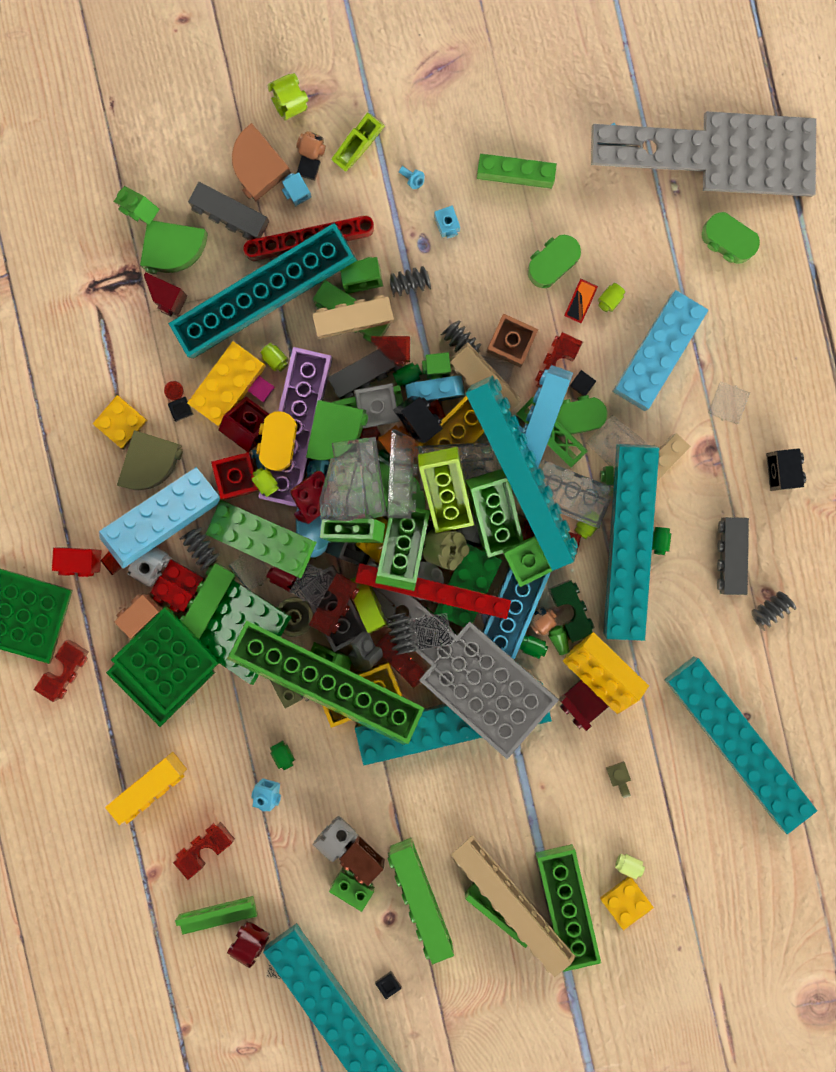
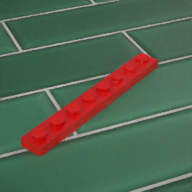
[355,563,511,619]

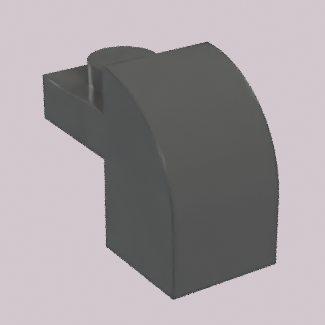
[348,631,383,672]

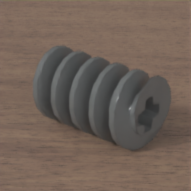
[390,266,431,297]
[441,320,481,353]
[180,528,219,571]
[751,591,797,631]
[386,613,417,655]

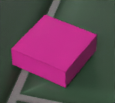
[248,376,275,402]

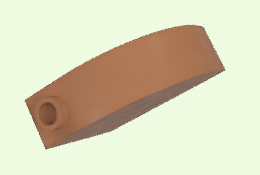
[232,123,291,202]

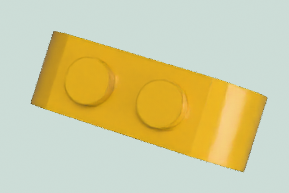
[256,411,297,471]

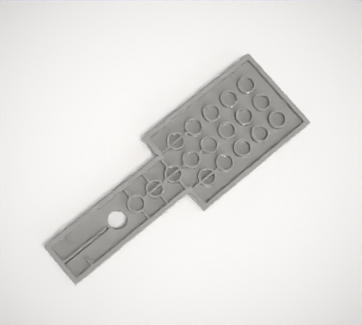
[591,111,816,197]
[346,560,559,759]

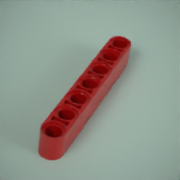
[243,216,374,261]

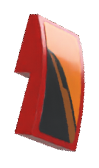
[564,278,598,324]

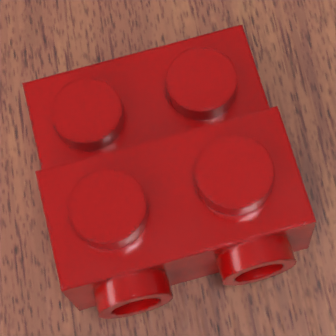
[150,559,205,613]

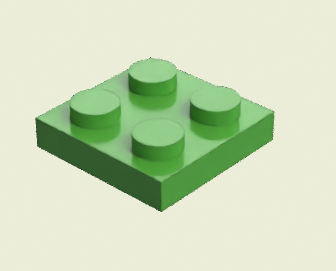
[503,536,552,587]

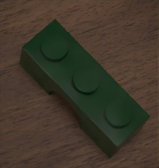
[548,580,595,643]

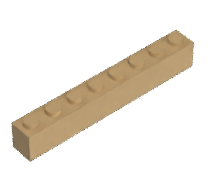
[451,835,576,978]

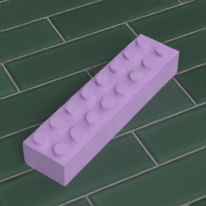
[258,347,332,507]

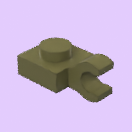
[606,761,631,798]

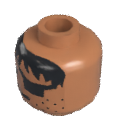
[296,131,326,160]
[529,607,557,635]

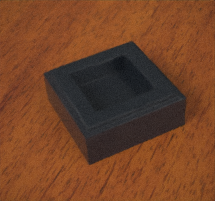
[297,156,321,181]
[570,370,596,396]
[168,397,194,422]
[375,971,402,999]

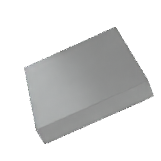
[354,383,400,428]

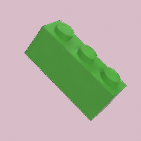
[320,518,385,543]

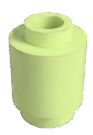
[615,854,645,879]

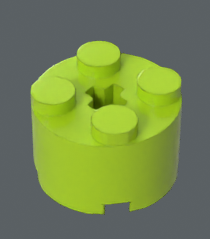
[267,73,308,121]

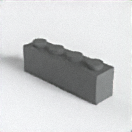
[188,182,269,240]
[328,340,406,400]
[717,517,749,595]

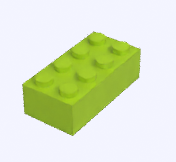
[418,447,474,533]

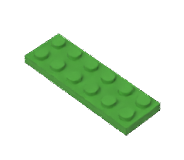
[206,499,317,578]

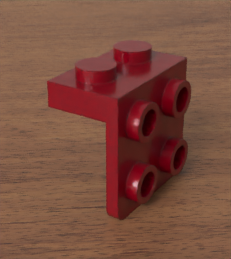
[290,471,338,524]
[559,680,609,731]

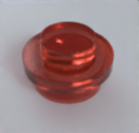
[164,381,184,400]

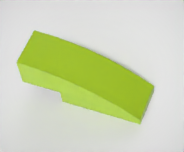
[331,113,385,172]
[347,577,388,633]

